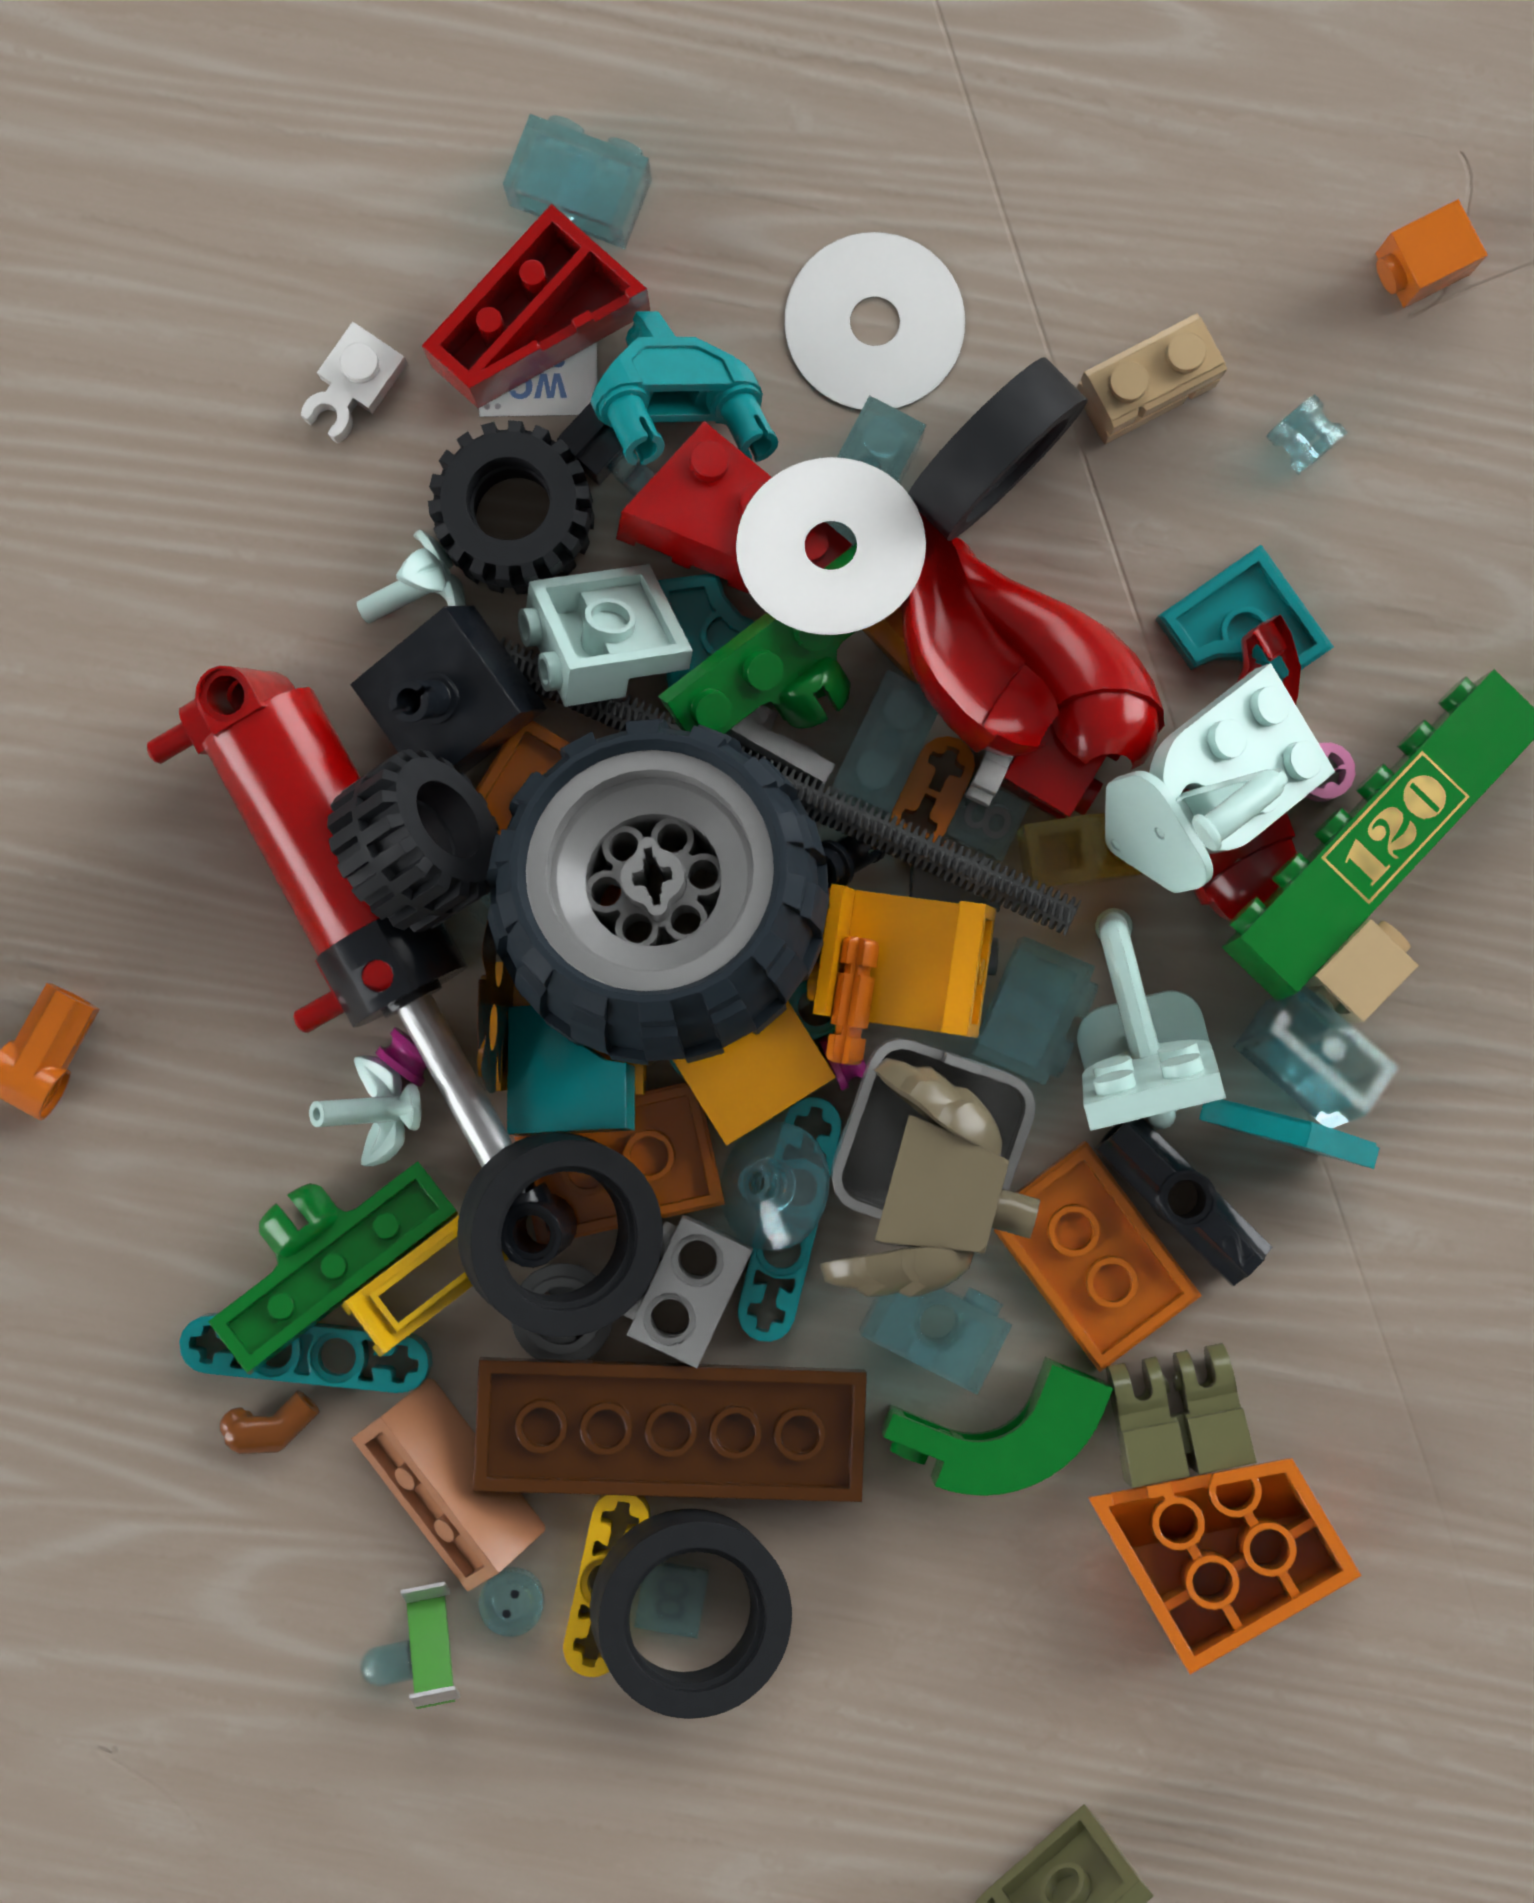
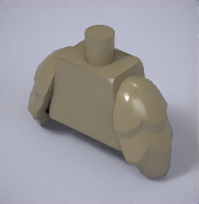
[820,1058,1040,1298]

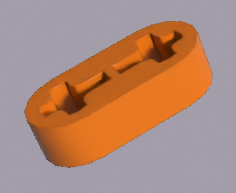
[889,736,975,842]

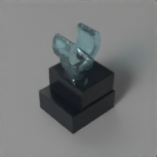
[557,403,655,497]

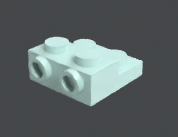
[518,564,693,707]

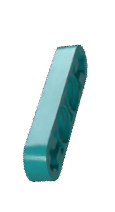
[738,1097,841,1342]
[179,1313,433,1393]

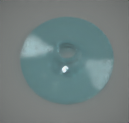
[721,1122,830,1251]

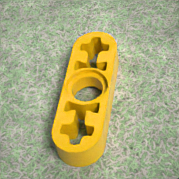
[563,1495,651,1677]

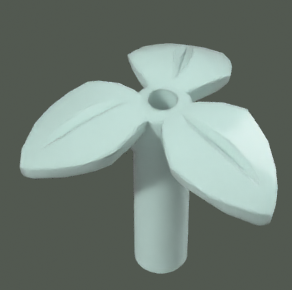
[357,529,466,624]
[309,1055,422,1167]

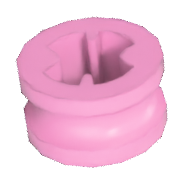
[1305,742,1356,802]

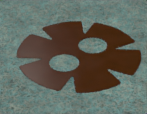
[477,919,514,1093]

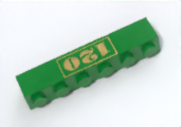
[1222,669,1534,1001]

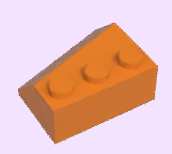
[1088,1457,1362,1675]

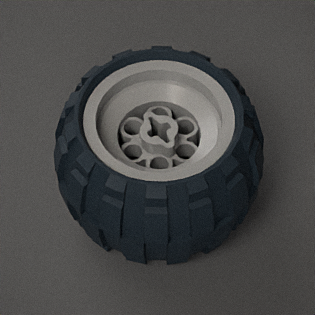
[486,719,830,1066]

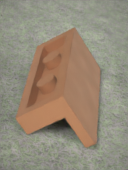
[351,1378,545,1592]

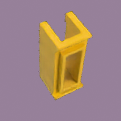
[341,1216,509,1357]

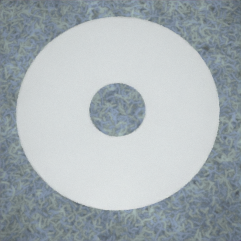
[784,232,965,411]
[736,457,926,635]

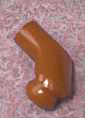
[219,1390,320,1454]

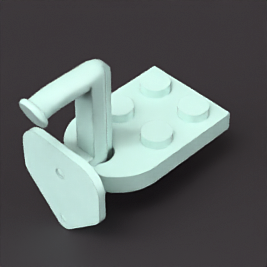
[1105,663,1335,893]
[1077,908,1226,1131]

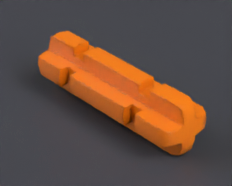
[826,937,879,1065]

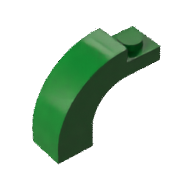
[881,1357,1113,1496]

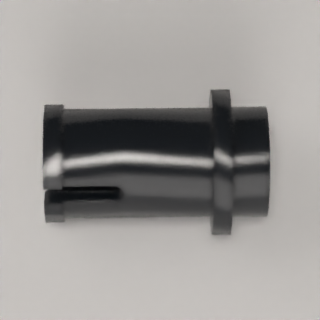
[821,833,886,888]

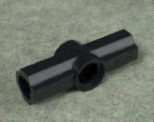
[1094,1118,1273,1286]

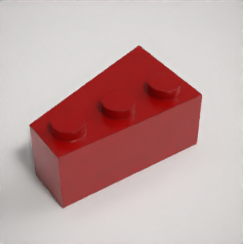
[422,203,651,408]
[616,421,852,595]

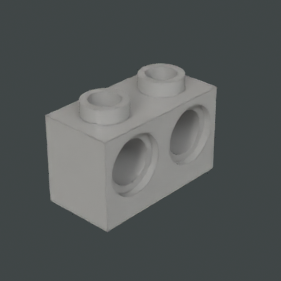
[624,1214,753,1368]

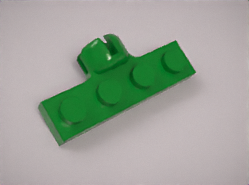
[658,543,857,734]
[208,1161,458,1375]

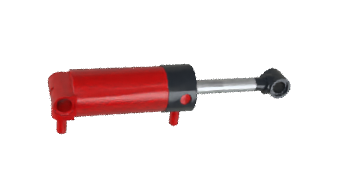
[146,665,577,1268]

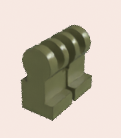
[1106,1343,1257,1488]

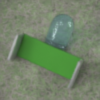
[361,1581,460,1709]

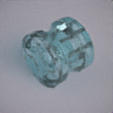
[1266,394,1348,475]

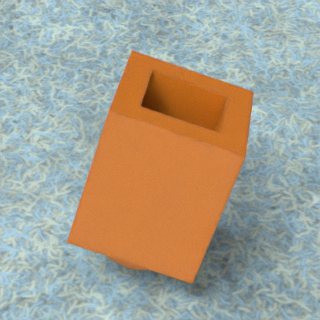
[1375,199,1488,308]

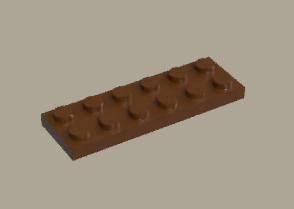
[473,1357,867,1502]

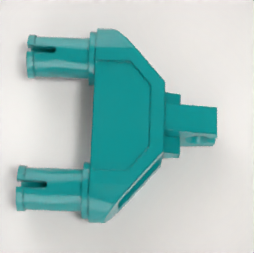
[590,311,779,466]

